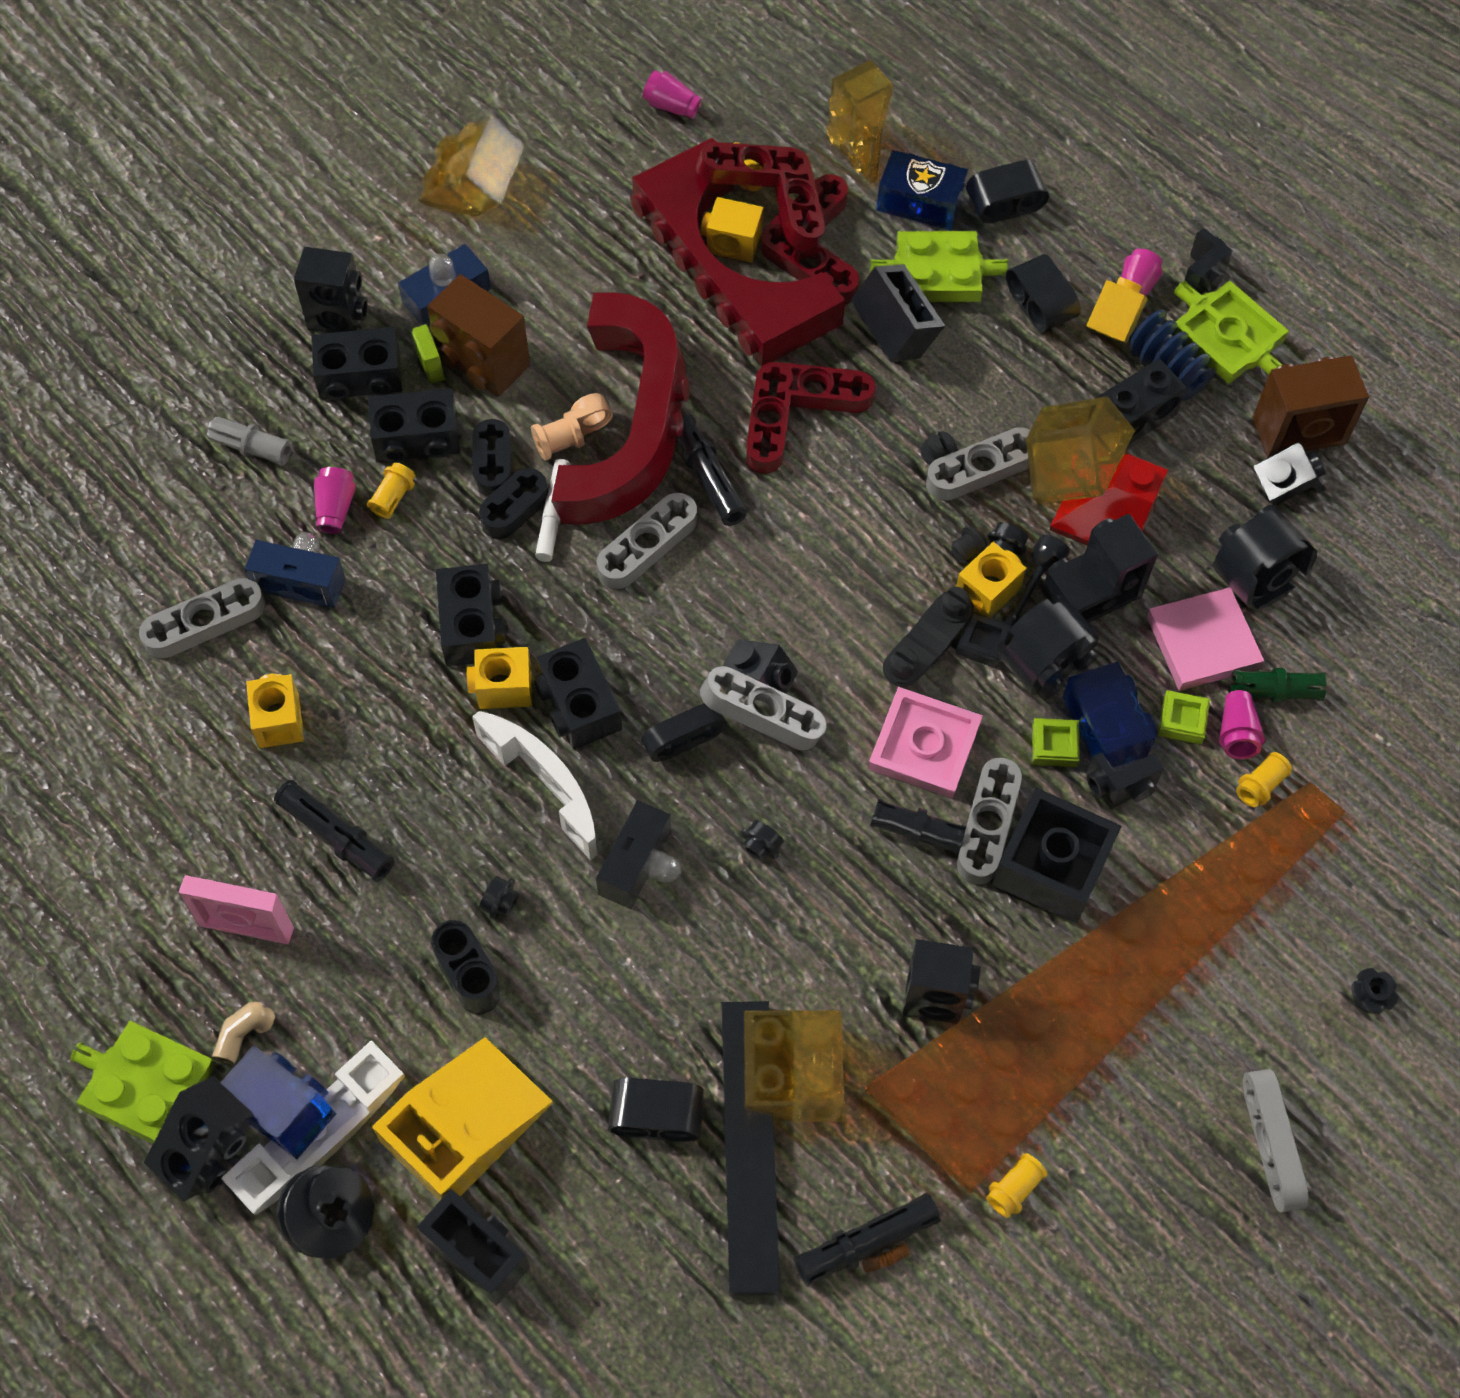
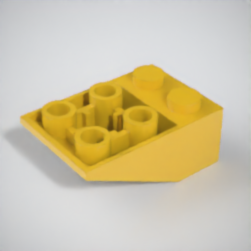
[372,1037,553,1201]

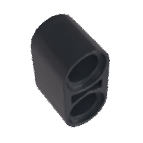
[966,160,1050,224]
[1006,254,1081,332]
[431,920,501,1014]
[608,1078,705,1142]

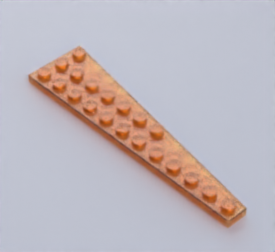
[865,782,1346,1194]

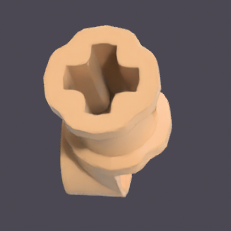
[531,393,613,461]

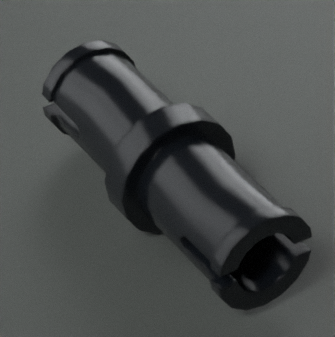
[870,798,966,854]

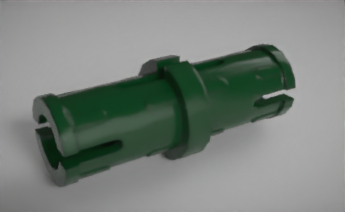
[1231,668,1327,703]

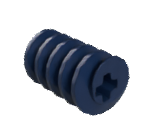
[1128,309,1215,401]

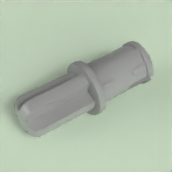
[207,417,292,466]

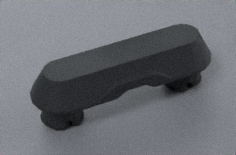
[883,587,974,687]

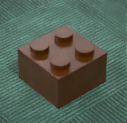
[427,274,530,397]
[1252,355,1369,458]

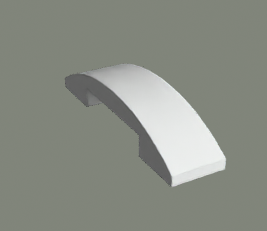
[472,711,597,861]
[221,1040,405,1215]

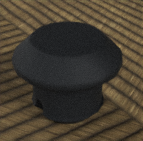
[921,431,958,465]
[951,526,988,564]

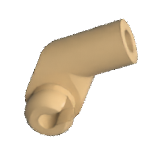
[212,1002,275,1065]

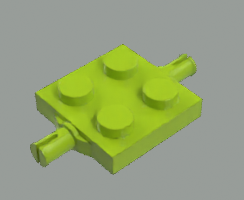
[870,231,1008,302]
[1173,280,1289,384]
[70,1021,216,1144]

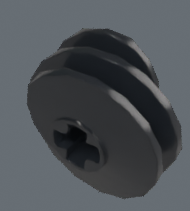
[277,1166,375,1258]

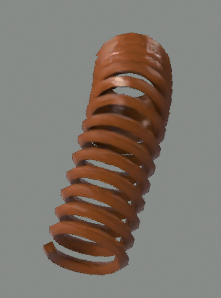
[862,1242,910,1273]

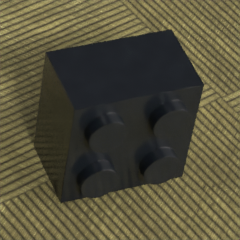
[992,787,1122,924]

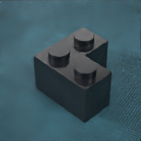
[1042,514,1158,623]

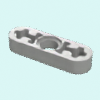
[926,427,1040,501]
[597,493,697,589]
[139,578,265,658]
[700,666,826,750]
[957,758,1022,885]
[1243,1069,1308,1213]

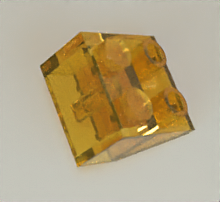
[827,60,893,184]
[418,115,525,217]
[1026,396,1135,504]
[744,1010,844,1122]

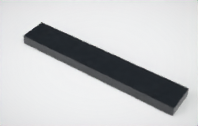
[721,1001,780,1296]

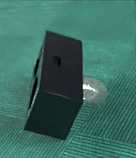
[596,800,681,909]

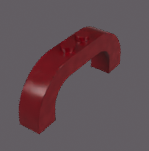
[551,292,689,524]

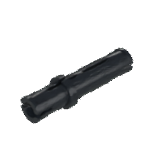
[676,414,748,526]
[274,780,395,882]
[793,1193,941,1287]

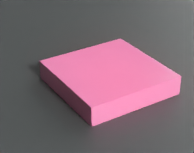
[1147,587,1264,691]
[868,687,983,799]
[179,875,294,945]

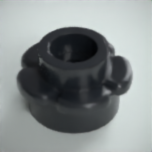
[987,522,1029,555]
[741,820,784,862]
[479,876,520,920]
[1351,968,1399,1014]

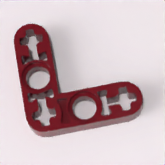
[696,142,825,251]
[761,174,859,304]
[746,362,876,474]

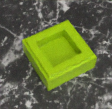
[412,324,445,384]
[1158,690,1210,745]
[1032,718,1080,767]

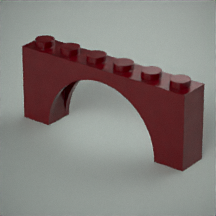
[630,137,845,366]

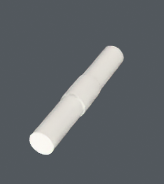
[535,459,571,562]

